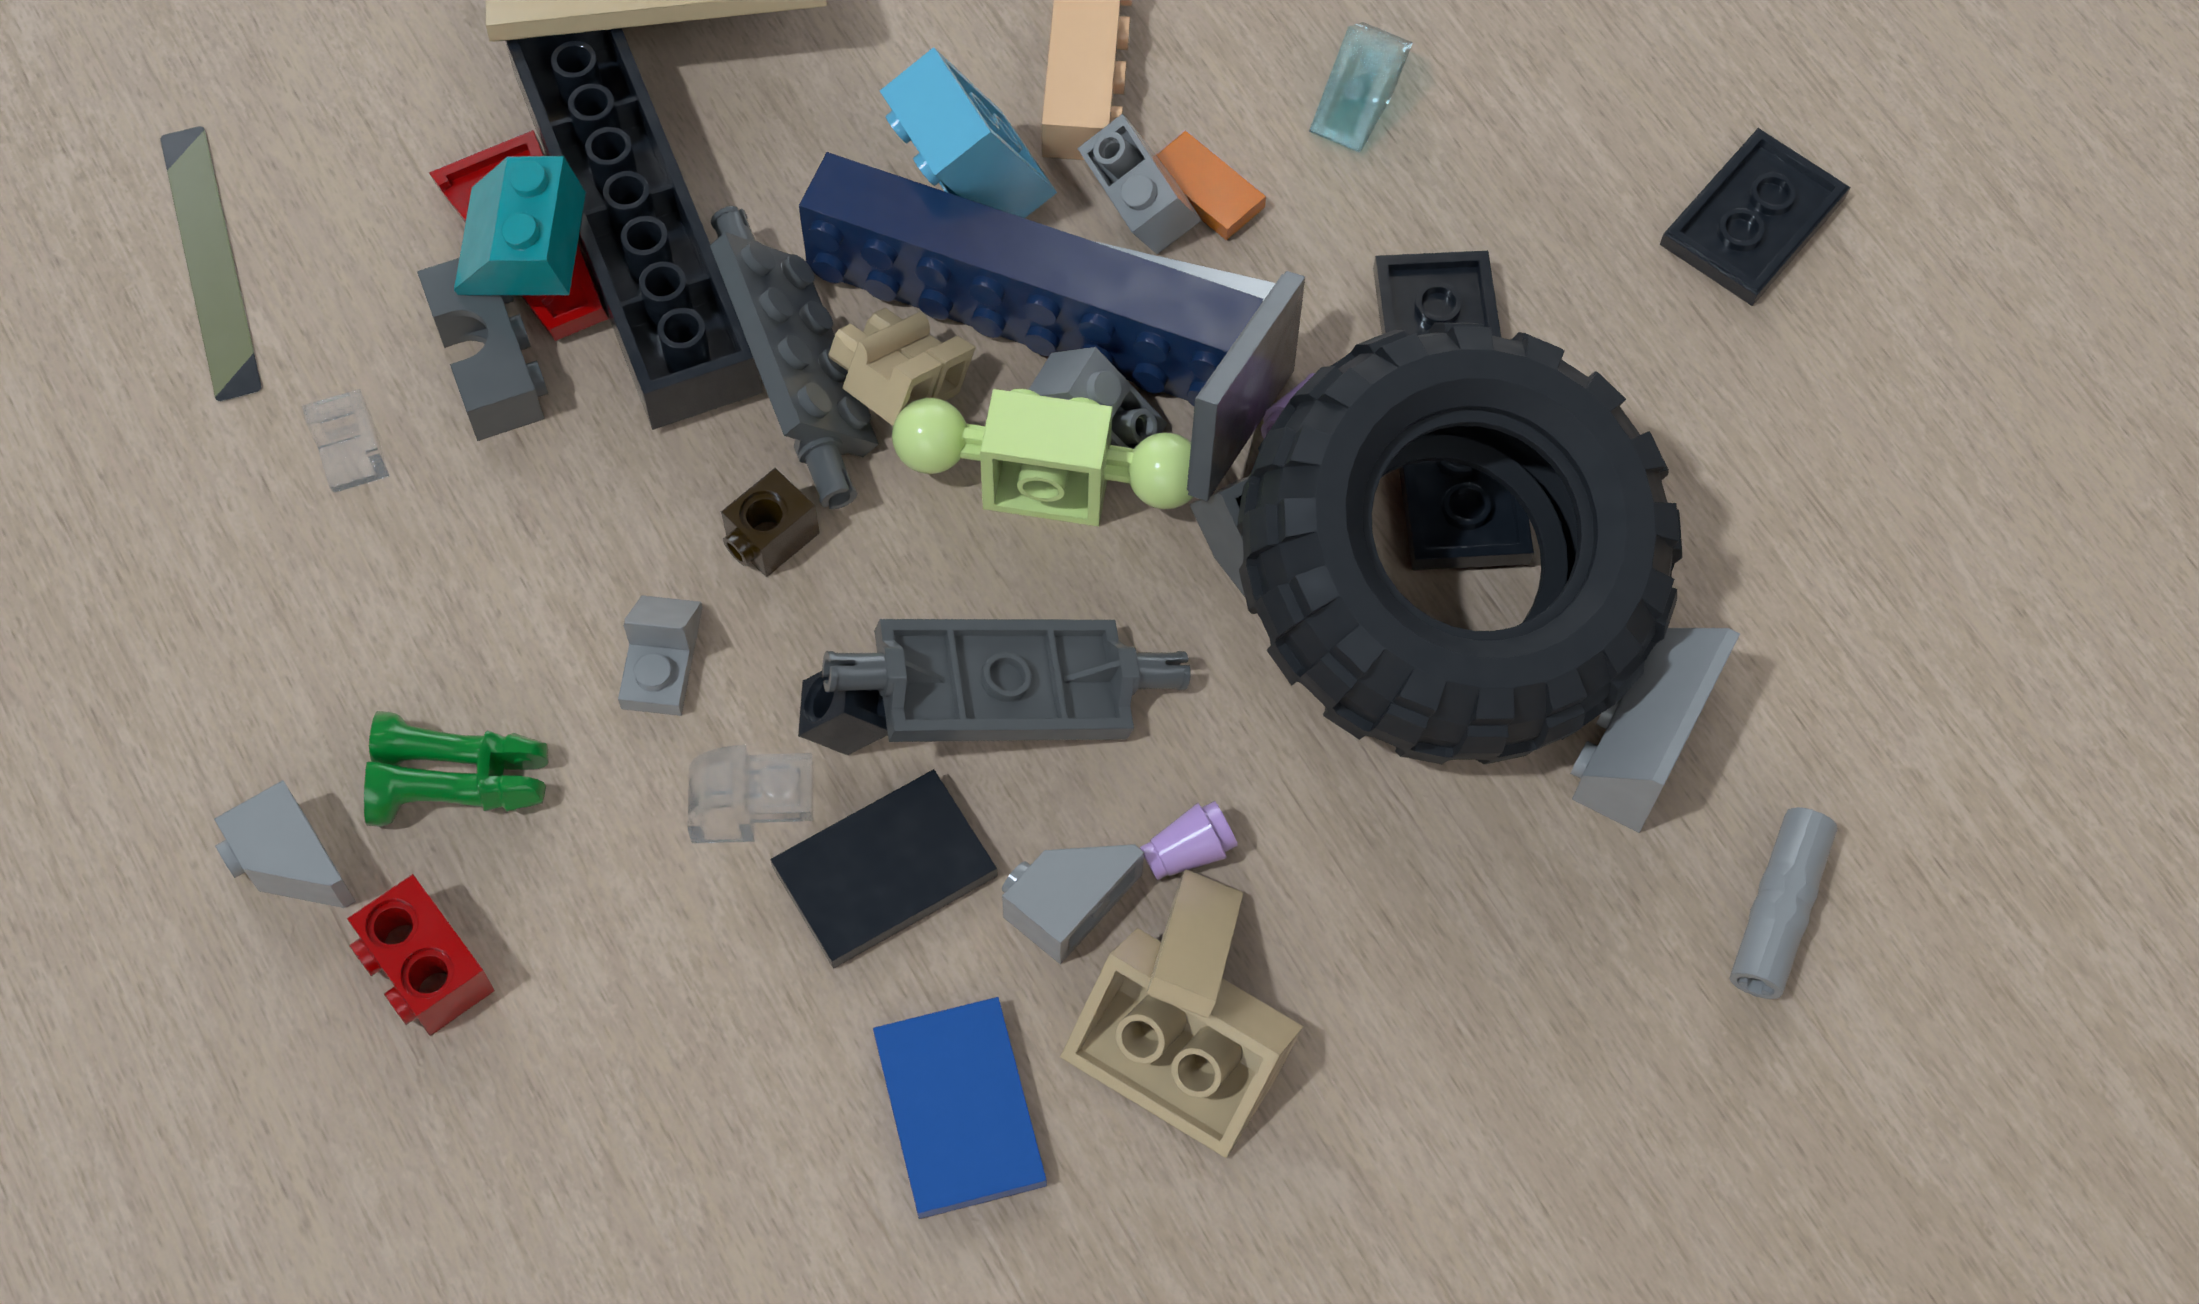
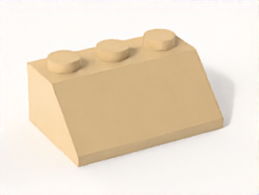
[1060,928,1304,1158]

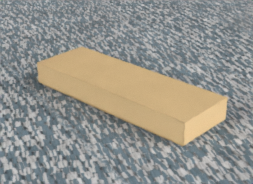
[1146,869,1244,1018]

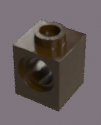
[721,468,820,577]

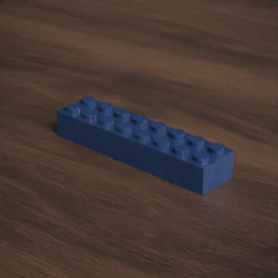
[799,152,1263,407]

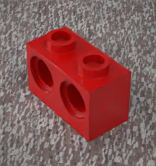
[347,874,495,1036]

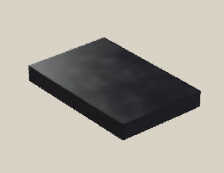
[1660,128,1851,306]
[770,769,998,969]

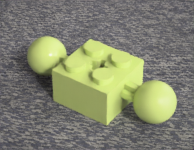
[892,389,1193,527]

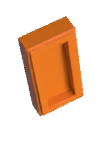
[1156,130,1266,240]

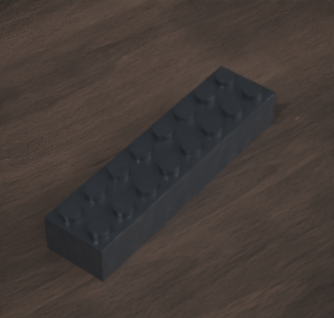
[505,28,763,430]

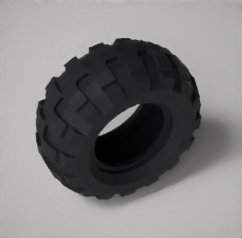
[1237,323,1683,765]

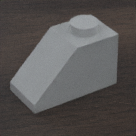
[214,780,356,908]
[1002,844,1144,964]

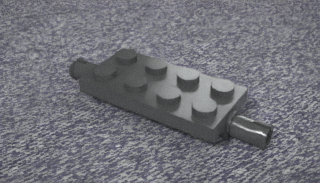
[710,206,879,509]
[822,619,1191,742]

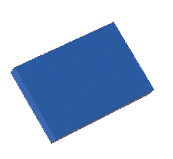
[873,997,1047,1219]

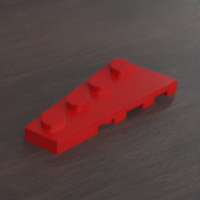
[429,130,608,341]

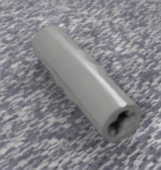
[1729,807,1838,999]

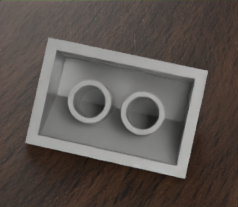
[1570,628,1740,833]

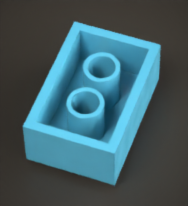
[880,47,1057,218]

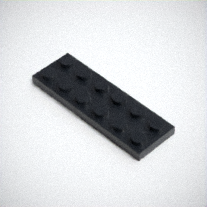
[1373,250,1534,570]

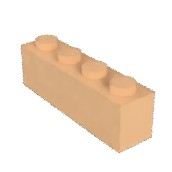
[1042,0,1132,160]

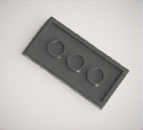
[1187,271,1306,501]

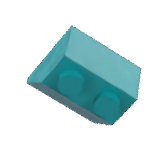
[454,156,586,295]

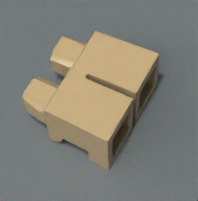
[828,308,976,426]

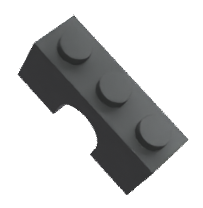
[417,258,548,441]

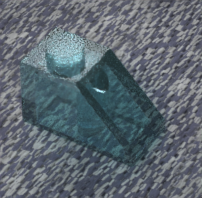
[1309,22,1413,152]

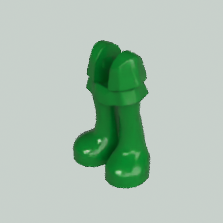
[364,711,549,827]

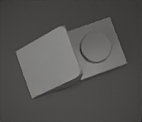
[618,595,703,716]

